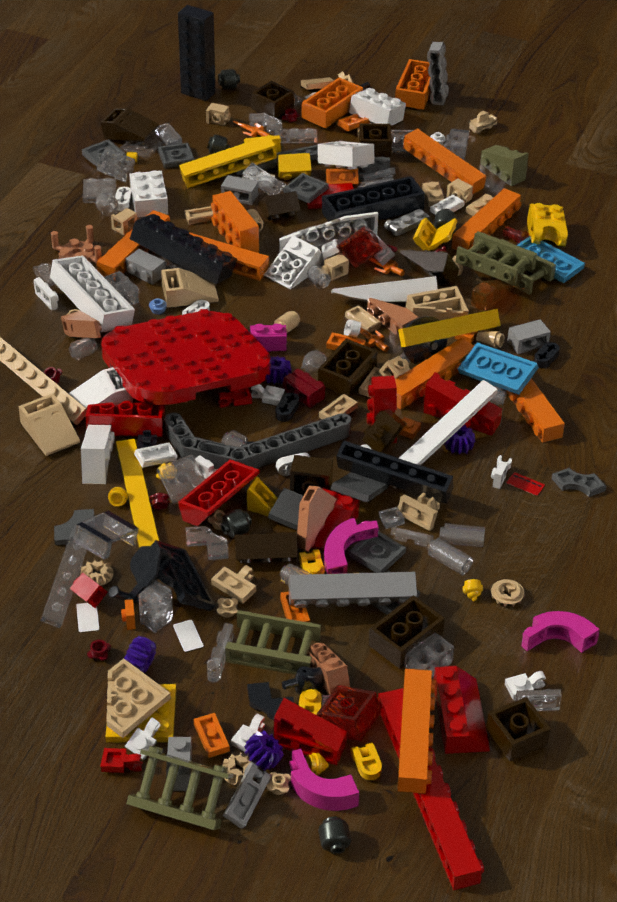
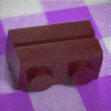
[283,368,325,408]

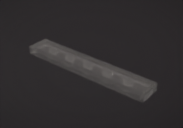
[40,525,93,628]

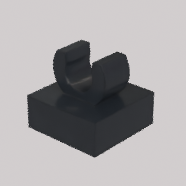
[137,430,157,449]

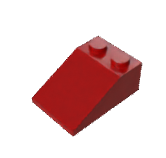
[312,488,359,551]

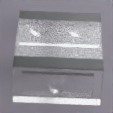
[73,510,139,559]

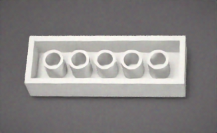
[50,255,135,332]

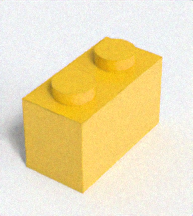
[277,153,311,180]

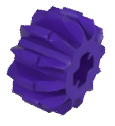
[266,356,292,385]
[443,425,475,455]
[124,636,157,673]
[244,731,284,771]

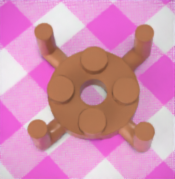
[51,225,102,264]

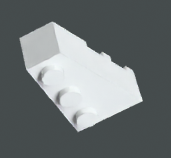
[81,425,115,484]

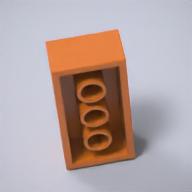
[395,59,432,110]
[302,77,363,129]
[211,191,259,253]

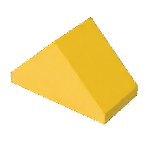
[247,476,278,516]

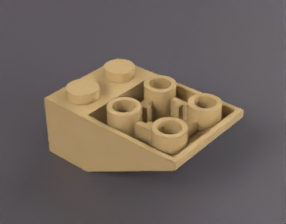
[161,268,219,308]
[18,393,80,456]

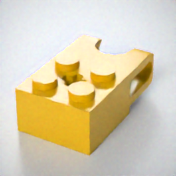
[527,203,568,247]

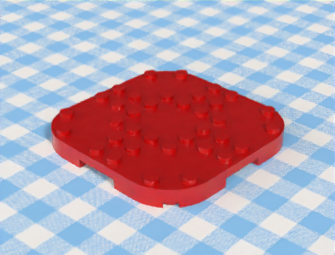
[101,309,271,405]

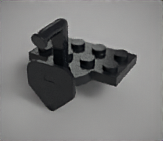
[108,540,216,611]

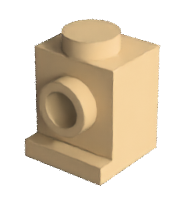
[206,103,231,126]
[446,178,473,204]
[111,208,137,235]
[321,252,349,280]
[379,355,411,379]

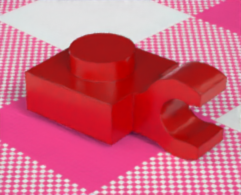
[218,388,252,408]
[100,748,143,773]

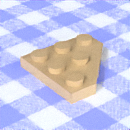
[106,658,171,738]

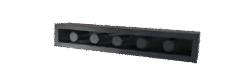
[336,441,454,504]

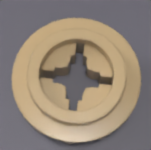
[80,560,113,586]
[491,579,524,607]
[222,753,254,785]

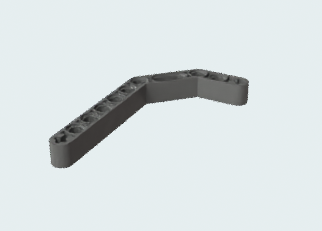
[164,413,351,469]

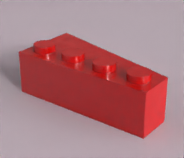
[423,372,502,436]
[85,400,166,437]

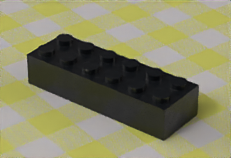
[178,5,216,101]
[322,176,425,222]
[130,214,237,285]

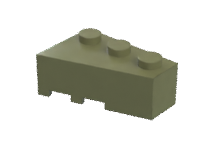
[481,145,529,186]

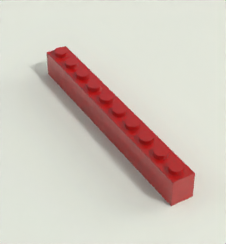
[377,688,484,890]

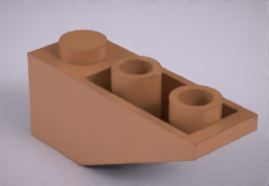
[367,298,418,337]
[61,311,102,338]
[297,486,337,551]
[307,643,351,695]

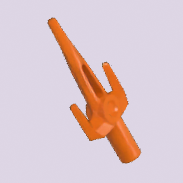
[233,120,270,137]
[363,255,405,276]
[360,328,389,352]

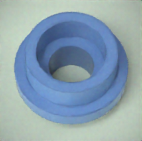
[149,298,167,314]

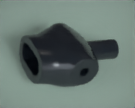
[282,666,324,694]

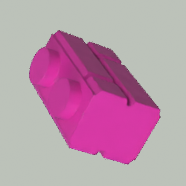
[250,323,287,351]

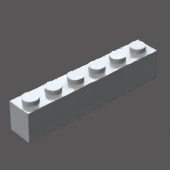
[288,572,417,608]

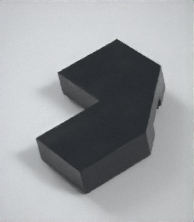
[247,682,294,721]

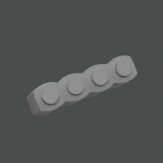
[427,42,449,105]

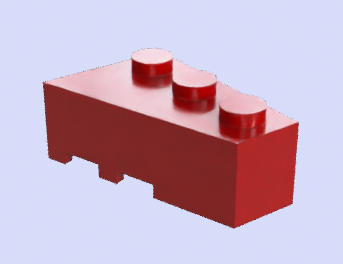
[366,376,397,443]
[274,698,347,765]

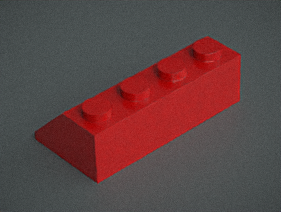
[178,459,260,526]
[434,666,490,754]

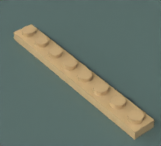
[0,337,87,425]

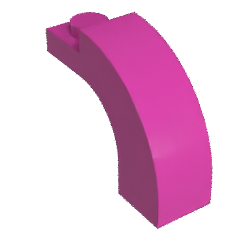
[324,518,379,574]
[521,611,600,653]
[289,749,359,811]

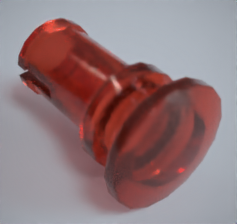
[503,226,529,244]

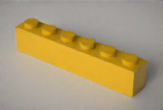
[179,135,277,188]

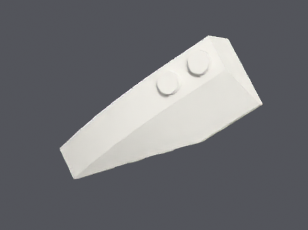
[279,212,378,252]
[331,276,438,303]

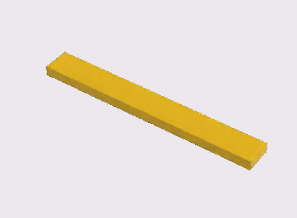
[398,309,501,348]
[116,439,159,548]

